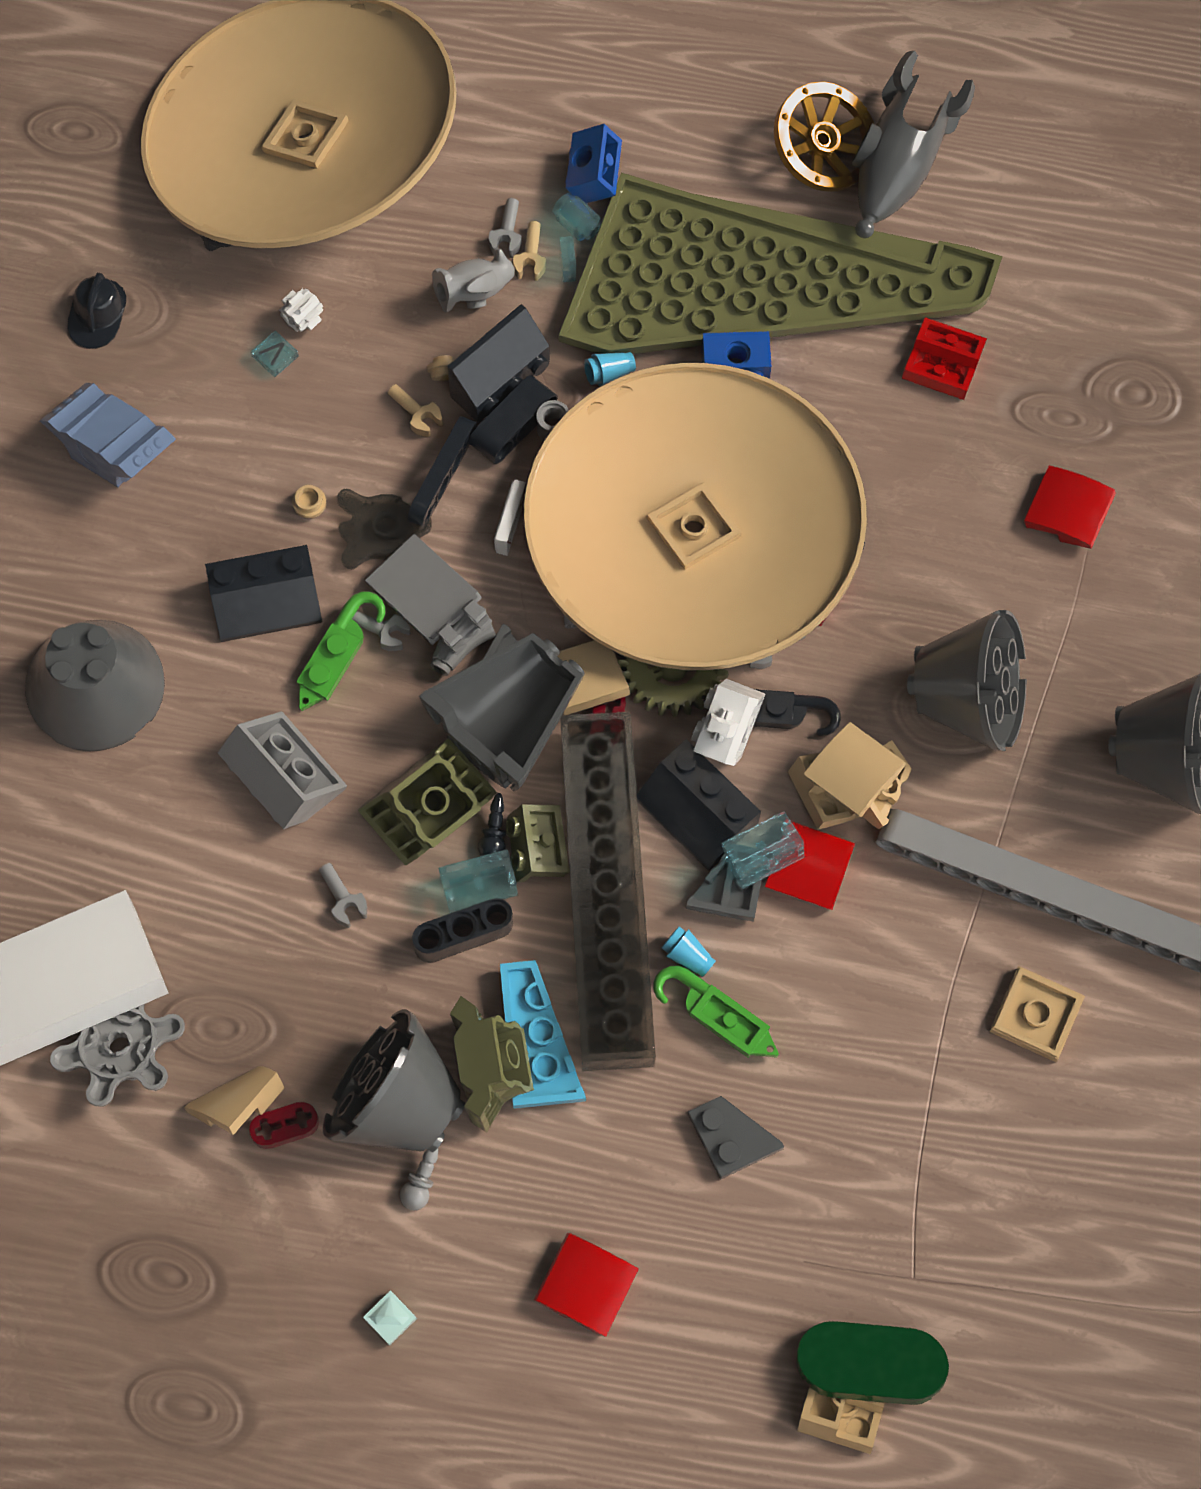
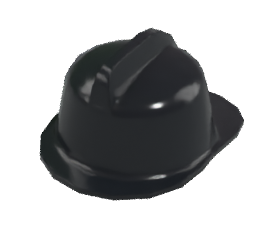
[67,272,127,349]

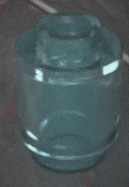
[553,193,600,241]

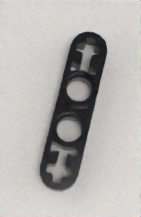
[407,416,477,527]

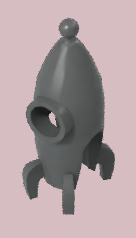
[851,50,975,239]

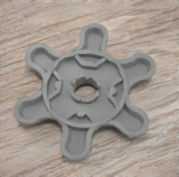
[50,1004,185,1107]

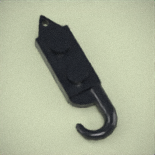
[704,689,841,736]

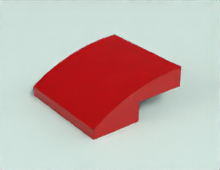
[902,317,987,400]
[1024,465,1116,549]
[765,820,855,910]
[534,1233,639,1337]

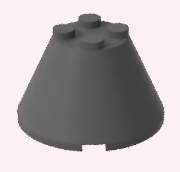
[907,610,1027,751]
[25,620,165,751]
[1109,673,1201,814]
[323,1009,465,1152]

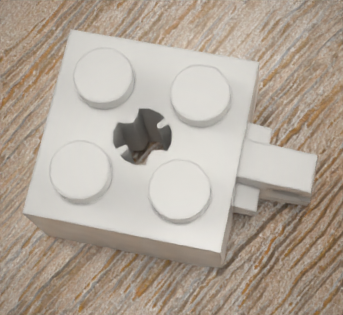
[691,679,765,766]

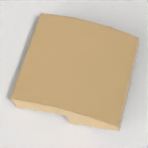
[804,722,907,817]

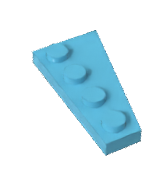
[500,960,586,1109]

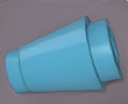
[584,352,636,386]
[661,926,716,977]

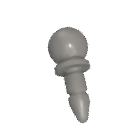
[400,1149,438,1210]

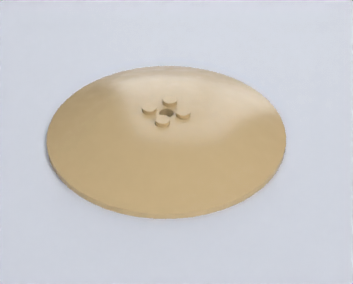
[141,0,457,248]
[524,363,867,670]

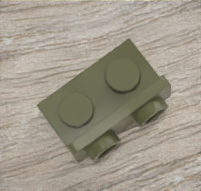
[506,804,569,882]

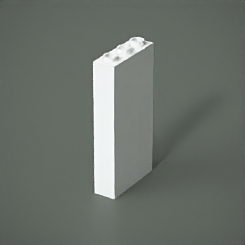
[0,890,169,1066]

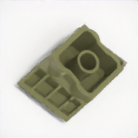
[358,738,497,866]
[450,996,534,1133]

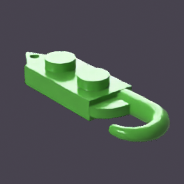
[296,592,385,711]
[653,966,779,1058]

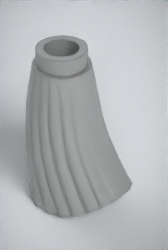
[430,606,496,676]

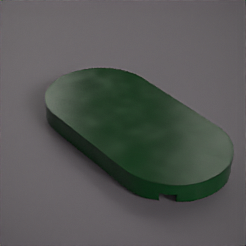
[796,1321,949,1405]

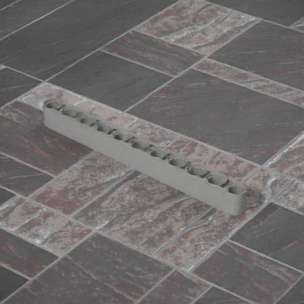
[876,809,1201,973]

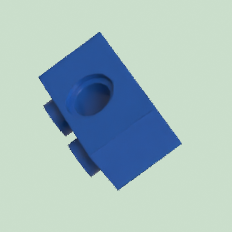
[565,124,622,204]
[701,331,772,379]

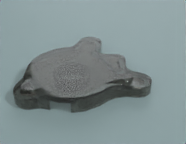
[337,489,432,570]

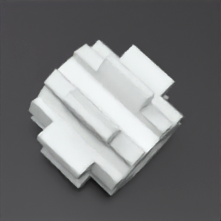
[279,288,323,332]

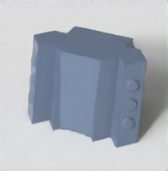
[40,383,176,487]

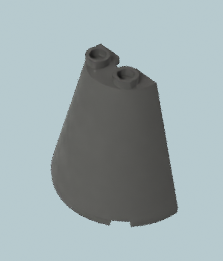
[419,633,585,791]

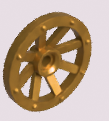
[774,82,874,192]

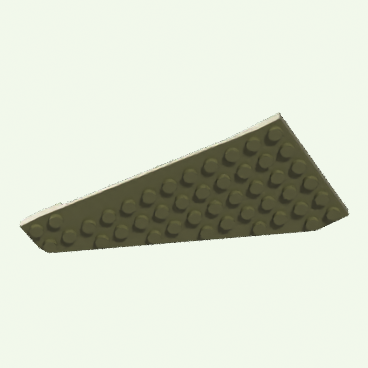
[559,172,1003,354]

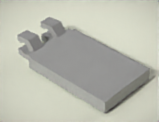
[365,534,492,655]

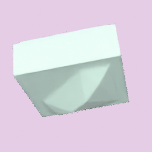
[363,1290,417,1346]

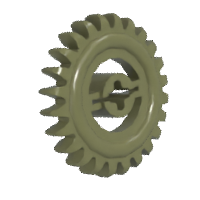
[617,653,729,717]

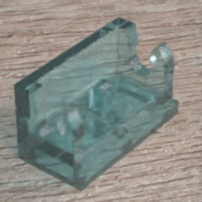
[722,811,805,889]
[438,849,518,913]

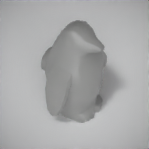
[432,249,515,313]

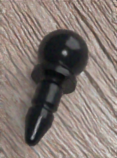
[478,793,506,861]

